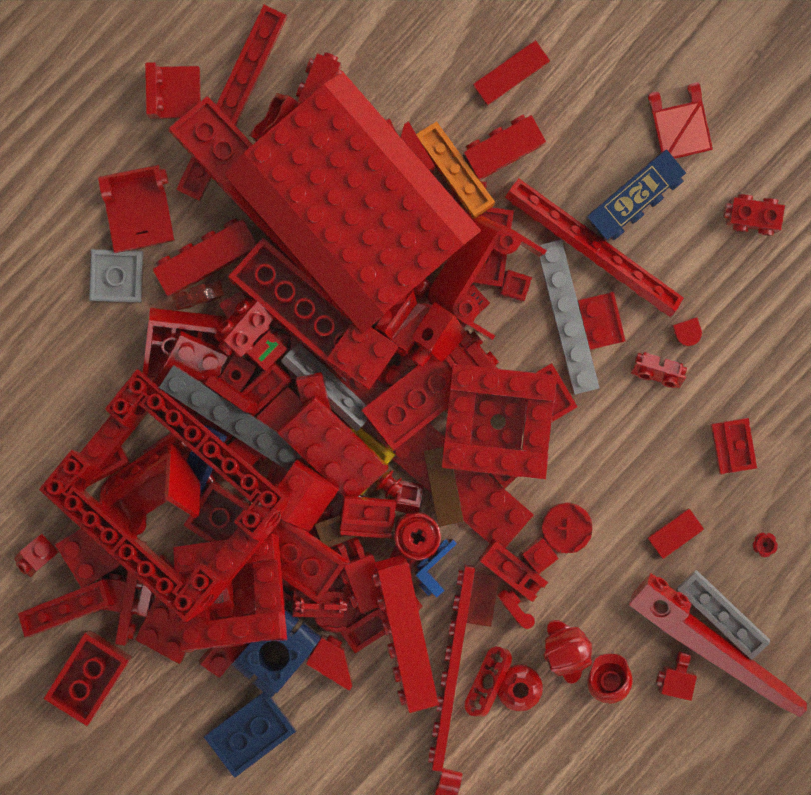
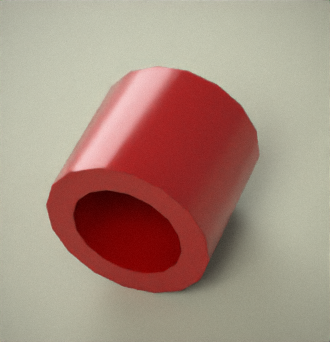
[393,511,441,560]

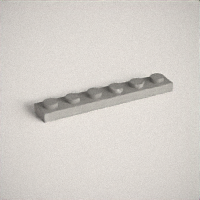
[539,239,599,395]

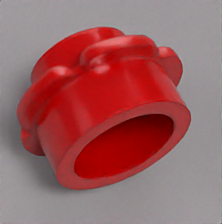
[752,532,778,557]

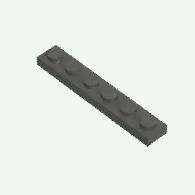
[159,365,301,471]

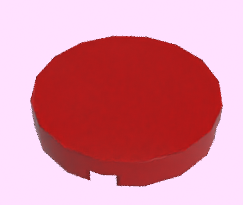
[541,502,593,553]

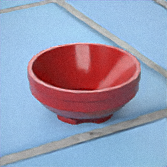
[497,664,543,711]

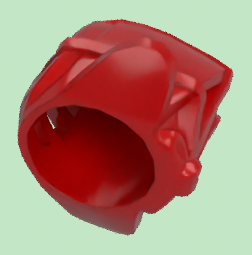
[543,620,592,684]

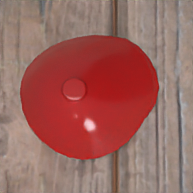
[587,653,633,704]

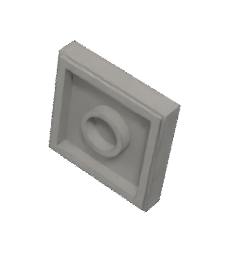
[89,249,143,303]

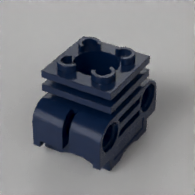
[231,606,321,698]

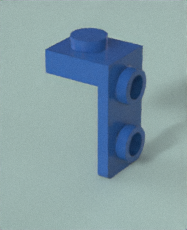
[416,539,457,598]

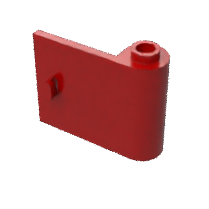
[98,164,175,253]

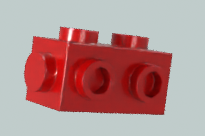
[296,52,344,103]
[723,194,785,236]
[214,298,274,357]

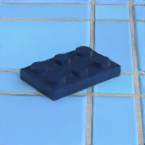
[204,692,296,778]

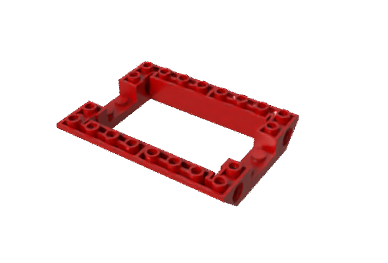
[39,369,288,622]

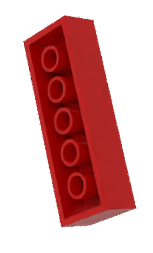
[228,238,352,382]

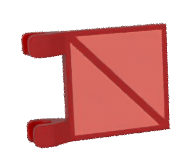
[648,82,713,159]

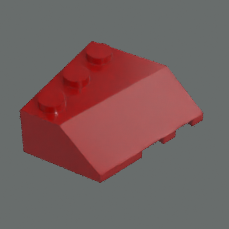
[142,308,227,382]

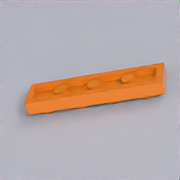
[416,121,495,219]

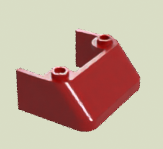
[428,216,547,340]
[96,440,201,545]

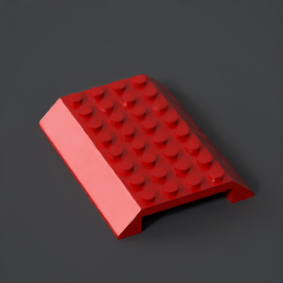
[224,72,481,334]

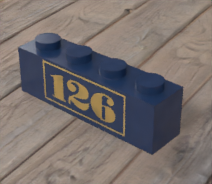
[585,149,686,241]

